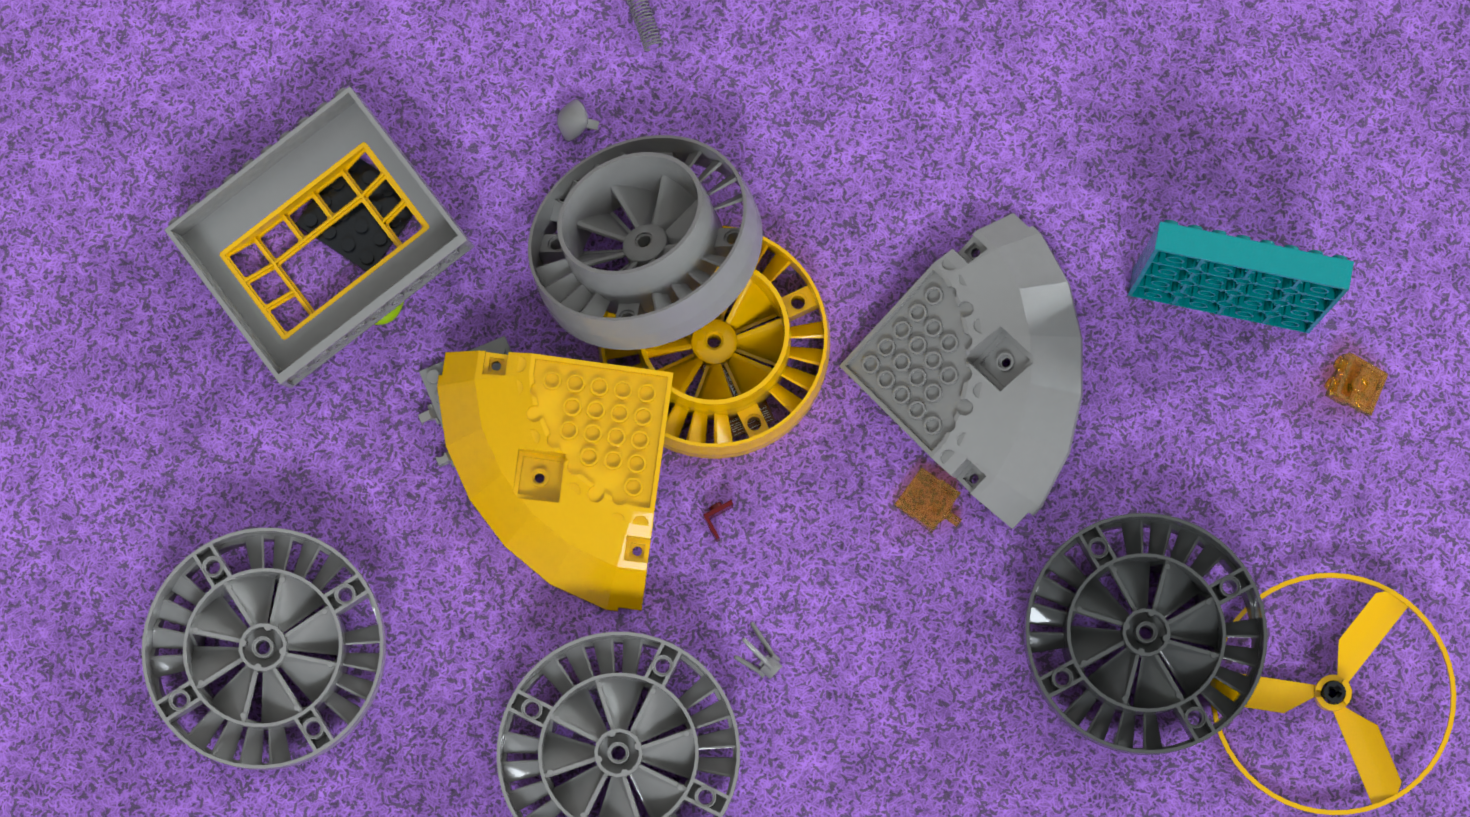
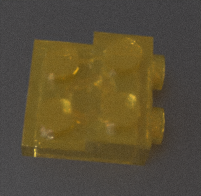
[1325,353,1388,416]

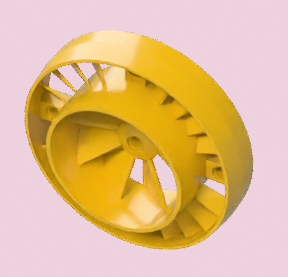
[598,226,830,459]

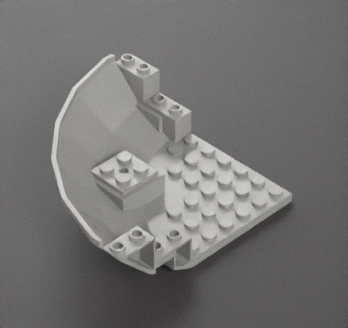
[839,213,1083,529]

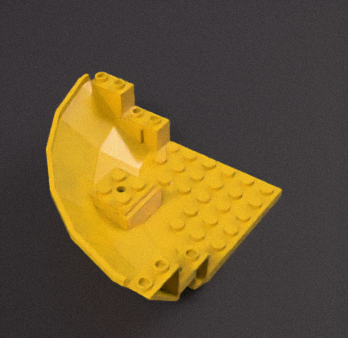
[437,350,673,612]

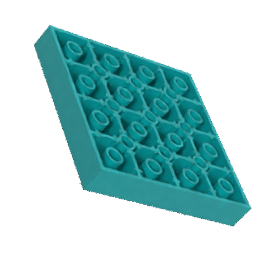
[1127,220,1354,333]

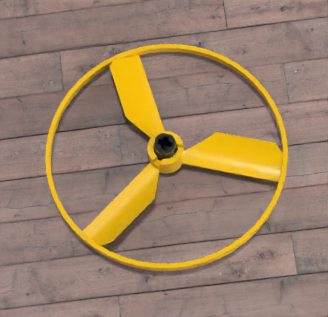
[1210,573,1456,815]

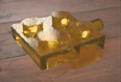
[894,468,962,533]

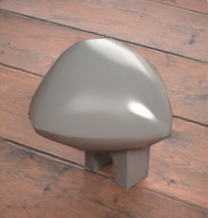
[557,99,599,142]

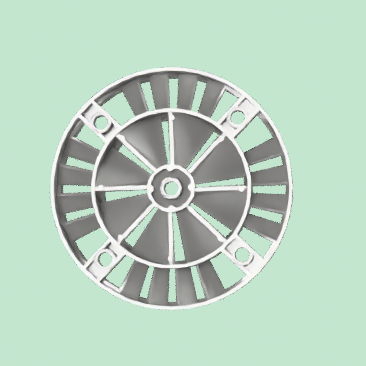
[528,135,763,350]
[142,528,386,770]
[497,632,740,817]

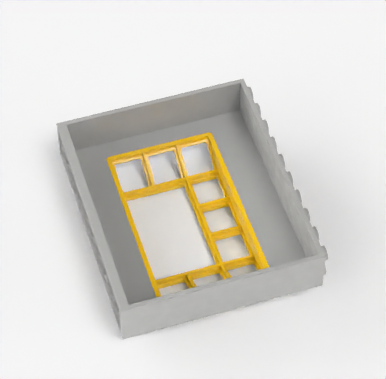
[164,86,475,388]

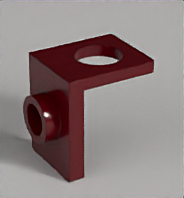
[703,500,733,542]

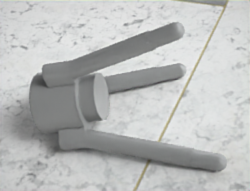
[734,622,782,679]

